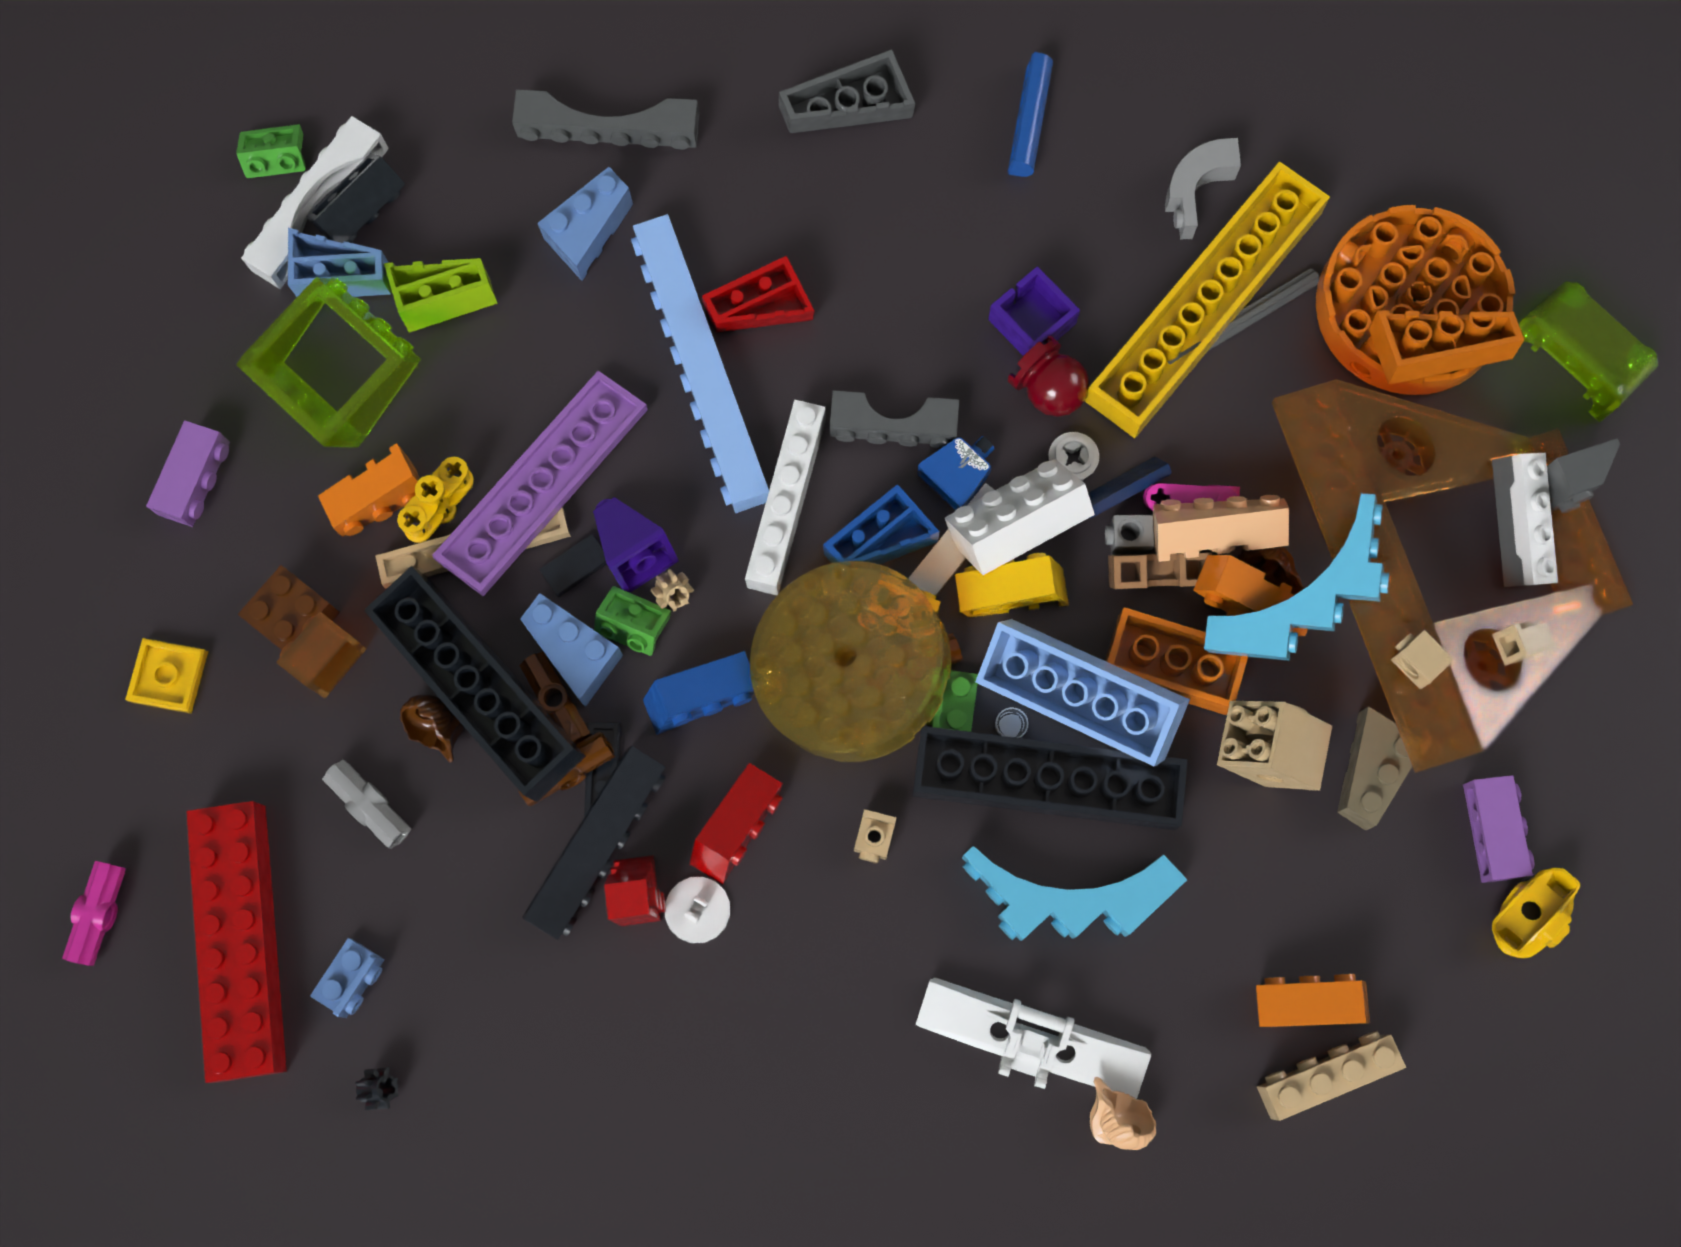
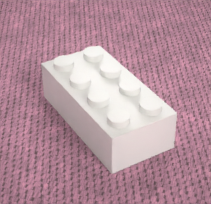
[945,458,1095,575]

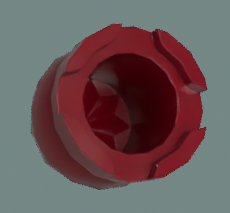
[1008,335,1090,417]

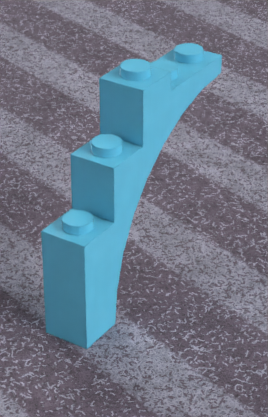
[1204,493,1390,661]
[962,846,1187,941]

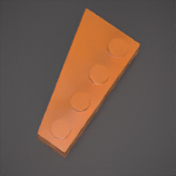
[1369,310,1524,385]

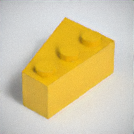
[955,553,1069,617]

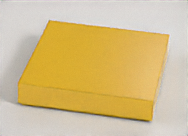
[125,638,208,714]

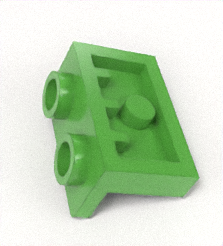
[236,124,306,178]
[594,586,671,656]
[926,665,978,732]

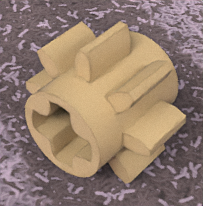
[651,569,694,611]

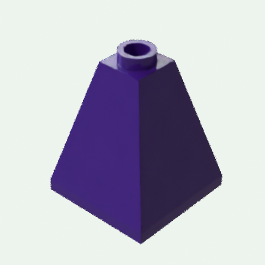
[593,497,679,593]

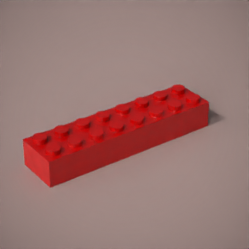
[187,801,287,1083]

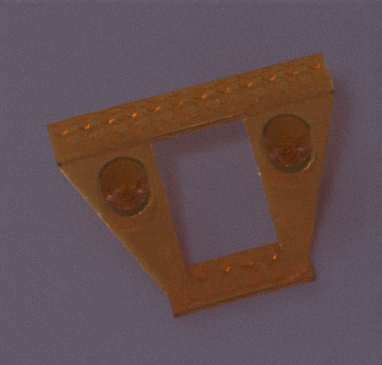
[1272,379,1633,773]

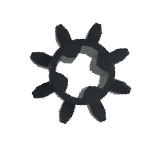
[355,1068,399,1111]

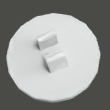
[665,877,730,943]

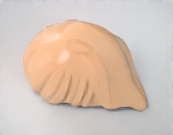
[1090,1077,1156,1150]

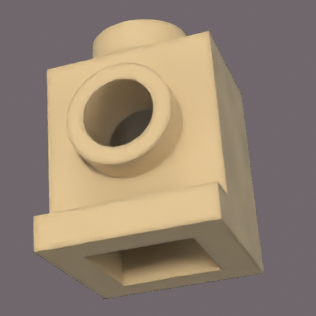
[1492,621,1557,666]
[854,809,896,863]

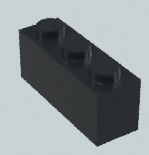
[306,153,405,243]

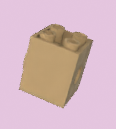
[1217,701,1332,790]

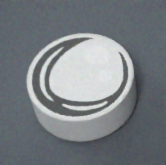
[995,707,1028,738]

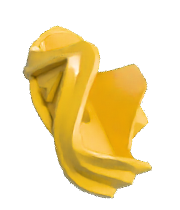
[1492,868,1580,958]

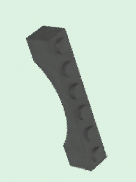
[512,89,700,150]

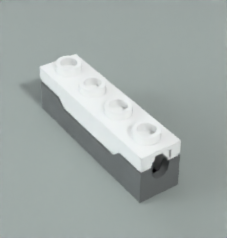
[1492,453,1558,587]

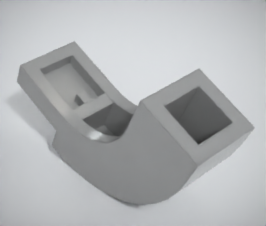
[1165,138,1241,240]

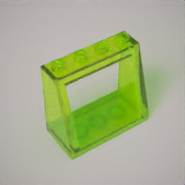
[236,277,421,447]

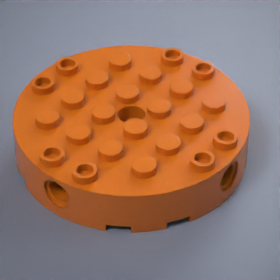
[1316,205,1515,395]

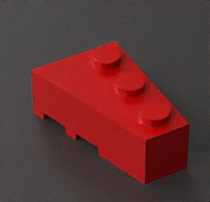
[702,256,815,332]
[690,763,783,885]
[604,855,666,926]

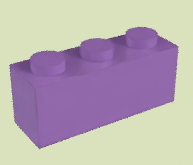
[146,420,230,527]
[1463,775,1535,883]

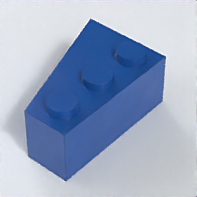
[823,484,940,578]
[643,651,759,735]

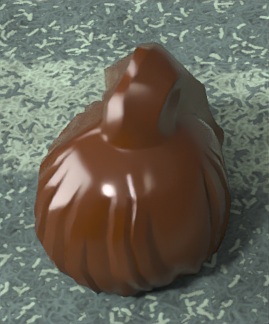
[1237,546,1305,595]
[400,695,464,762]

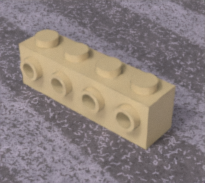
[1256,1031,1406,1121]

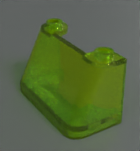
[1519,281,1658,422]

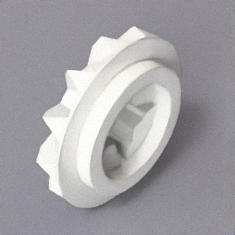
[1048,432,1099,481]

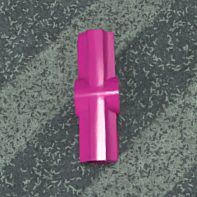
[62,861,126,966]

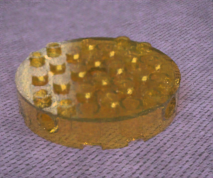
[750,561,951,762]

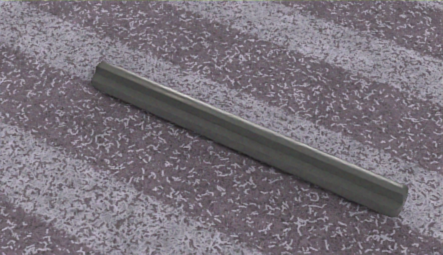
[1167,268,1320,364]

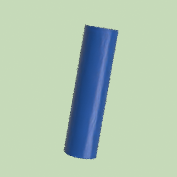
[1008,52,1053,177]

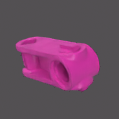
[1143,483,1240,511]

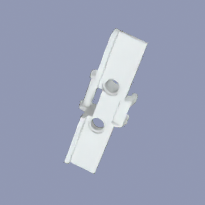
[916,978,1151,1099]

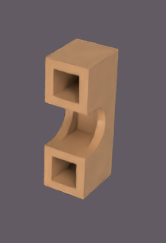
[1108,552,1212,589]

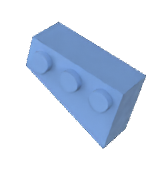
[520,593,623,707]

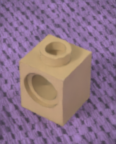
[1391,630,1455,689]

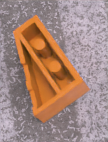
[318,443,426,537]
[1193,555,1308,636]
[1256,974,1370,1027]

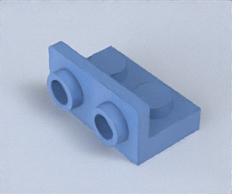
[310,938,385,1018]

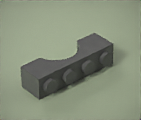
[830,391,959,449]

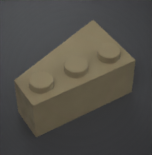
[1337,706,1426,831]

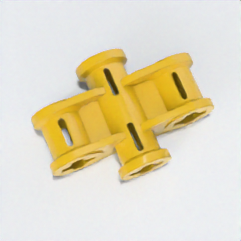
[397,457,474,543]

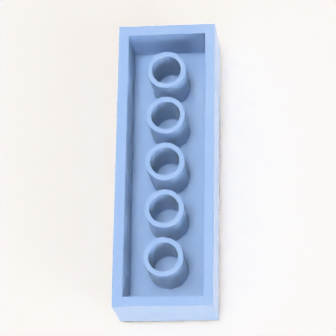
[975,619,1190,766]

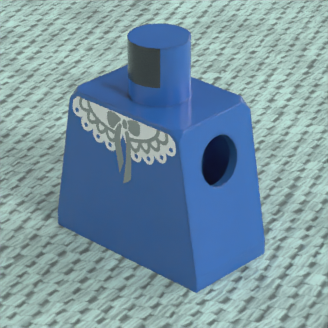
[917,436,995,511]

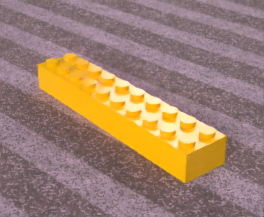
[1085,161,1330,438]

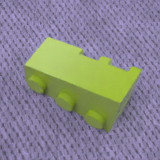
[384,258,498,333]

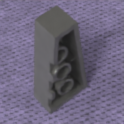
[779,49,915,133]

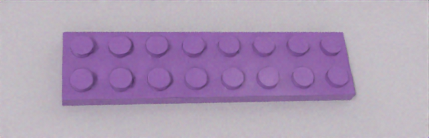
[432,371,648,596]

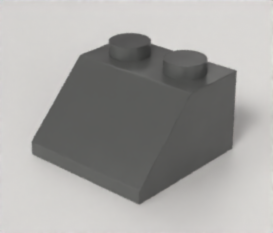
[1547,438,1620,514]

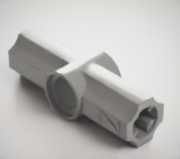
[322,759,412,849]

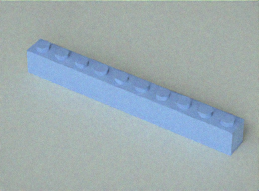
[631,214,769,513]

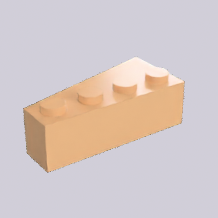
[1153,495,1289,562]

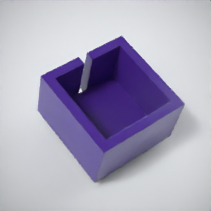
[988,266,1080,356]

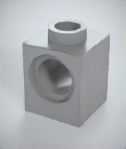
[1105,515,1154,555]

